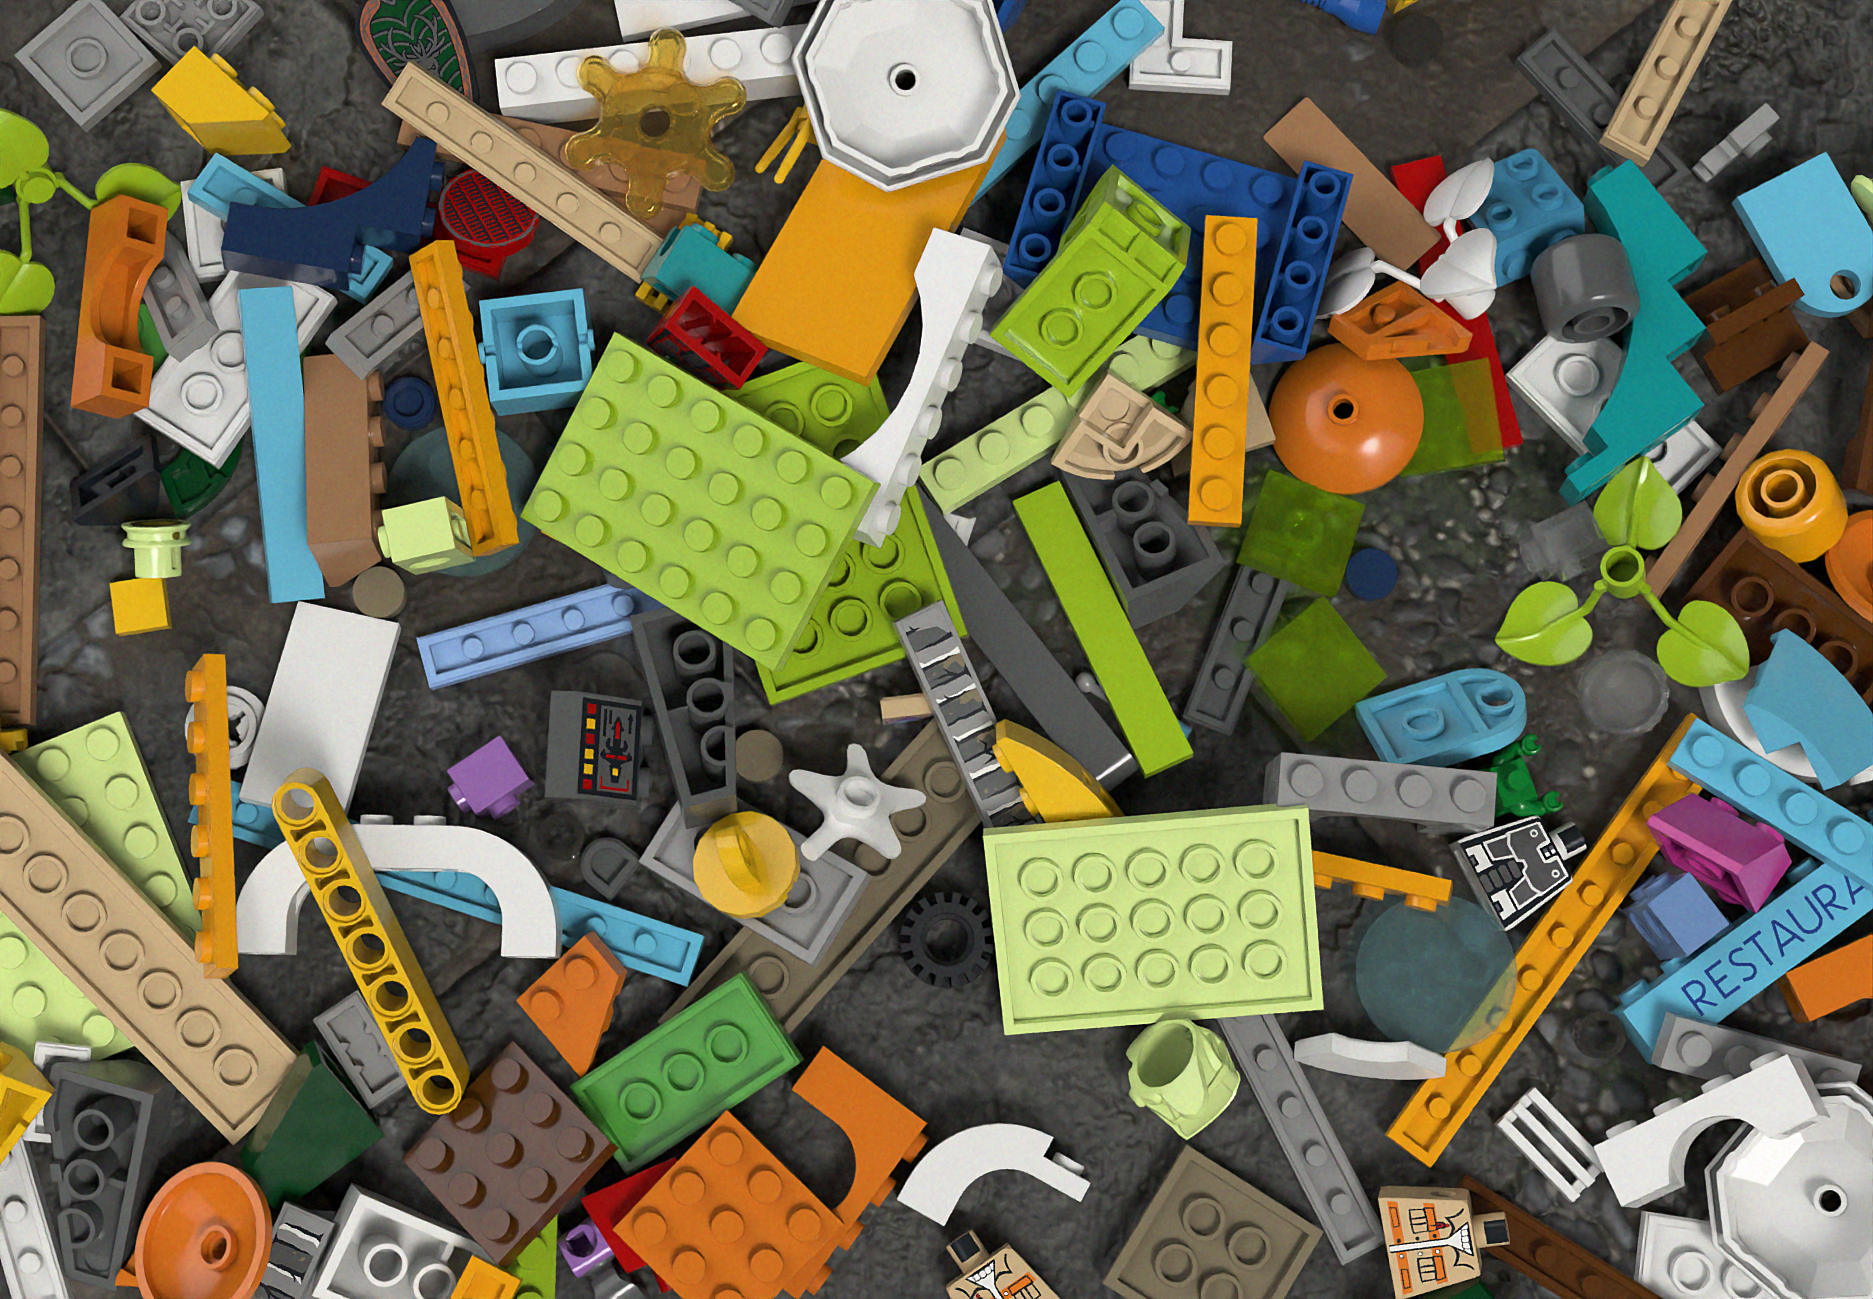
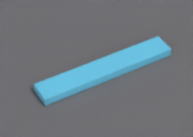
[237,286,325,603]

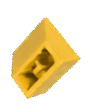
[151,46,291,156]

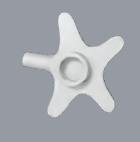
[789,743,926,861]

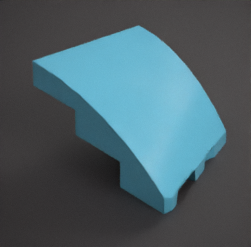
[1742,628,1873,790]

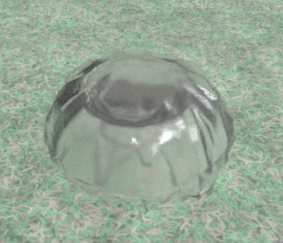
[1577,648,1670,739]

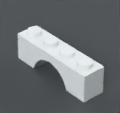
[1593,1051,1831,1208]

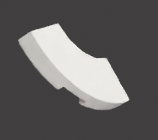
[1293,1033,1446,1080]

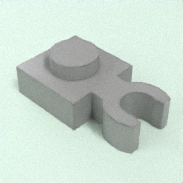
[1691,103,1780,184]

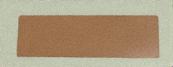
[1263,97,1442,271]

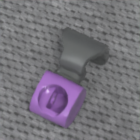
[557,1216,650,1299]

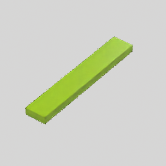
[1012,481,1193,779]

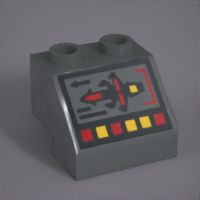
[545,690,655,811]

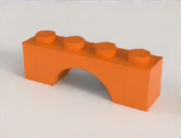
[70,194,168,419]

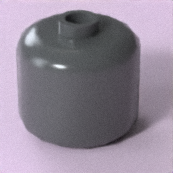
[1530,233,1640,344]

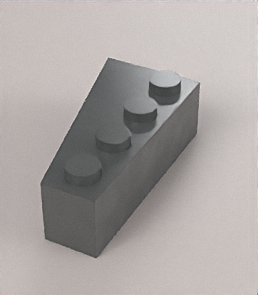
[629,607,737,829]

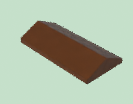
[1677,524,1873,706]

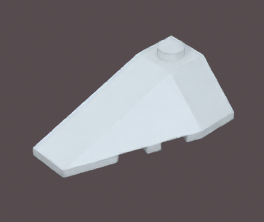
[311,1183,499,1299]

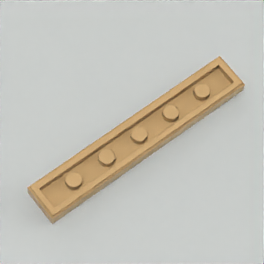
[382,59,666,284]

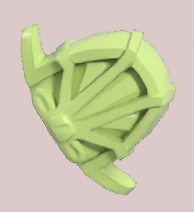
[1126,1018,1240,1140]

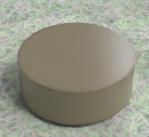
[352,566,408,620]
[736,730,784,783]

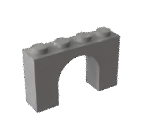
[1263,752,1497,837]

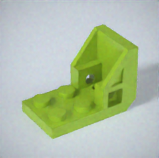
[989,164,1191,399]

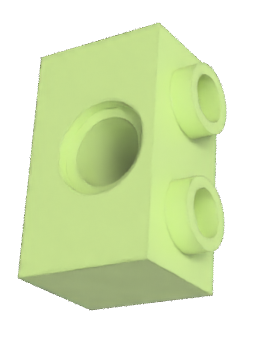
[378,496,476,575]

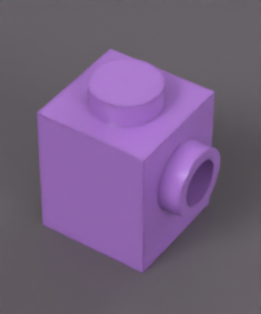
[447,735,536,819]

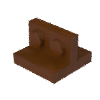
[1682,257,1810,396]

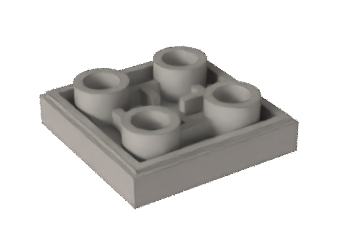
[119,0,265,67]

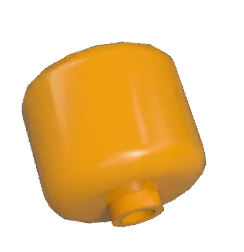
[1735,448,1848,564]

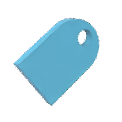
[1732,152,1873,318]
[1355,668,1527,768]

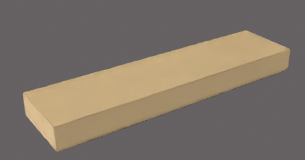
[1598,0,1732,167]

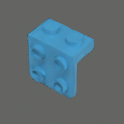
[1465,148,1585,288]

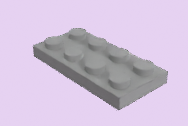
[638,797,872,969]

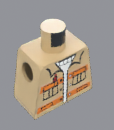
[1378,1186,1510,1299]
[946,1229,1061,1299]

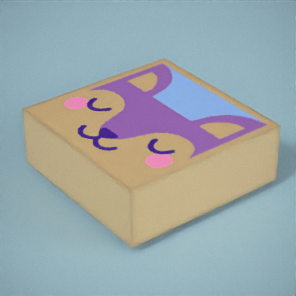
[880,693,934,725]

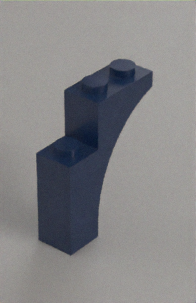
[221,137,446,291]

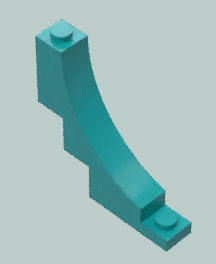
[1558,159,1708,508]

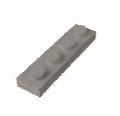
[1650,1011,1862,1084]

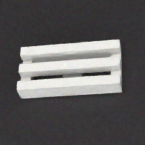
[1494,1087,1604,1203]

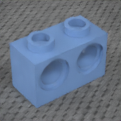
[1621,871,1729,960]

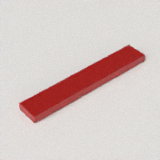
[1389,155,1524,459]

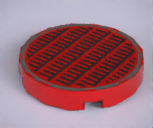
[438,169,541,259]

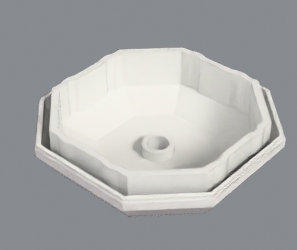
[791,0,1021,193]
[1704,1081,1873,1299]

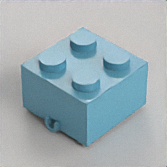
[478,288,597,416]

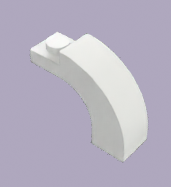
[897,1123,1090,1226]

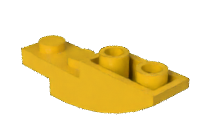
[992,719,1125,823]

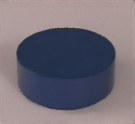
[383,377,437,431]
[1343,548,1398,602]

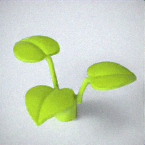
[0,108,182,316]
[1495,456,1750,687]

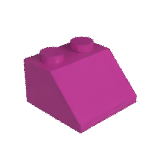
[1646,793,1792,913]

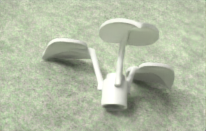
[1314,158,1497,321]

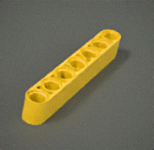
[271,767,470,1115]

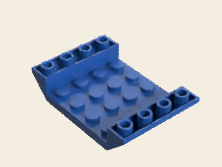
[1002,89,1354,365]

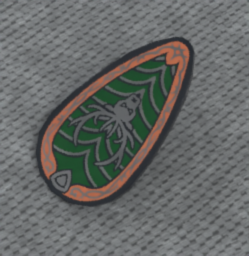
[355,0,480,106]

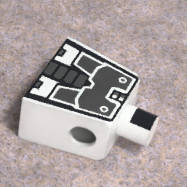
[1448,815,1587,933]

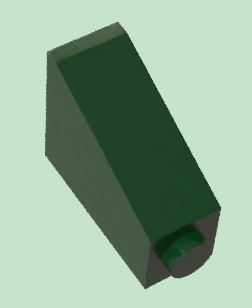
[240,1039,385,1214]

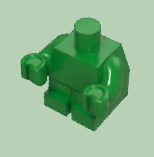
[1474,734,1563,819]

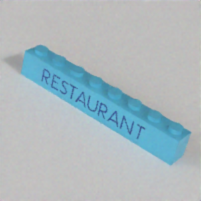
[1610,808,1873,1064]

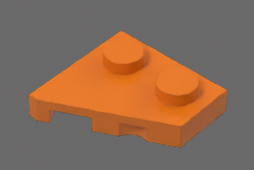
[1328,280,1473,361]
[516,930,627,1078]

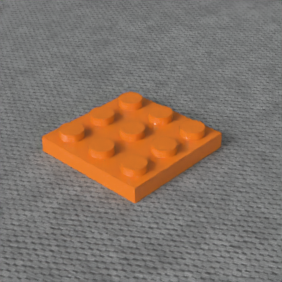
[612,1110,844,1299]

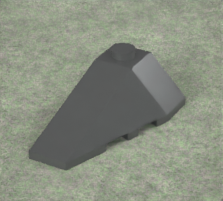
[1050,448,1224,630]
[42,1060,176,1292]

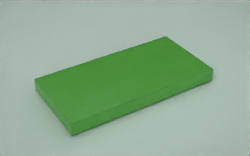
[569,970,804,1176]

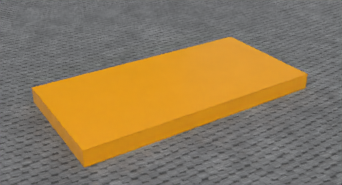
[731,89,1007,387]

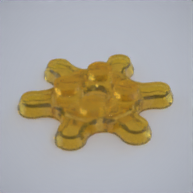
[564,27,747,220]

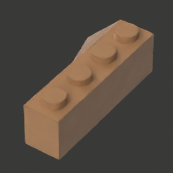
[303,354,388,587]

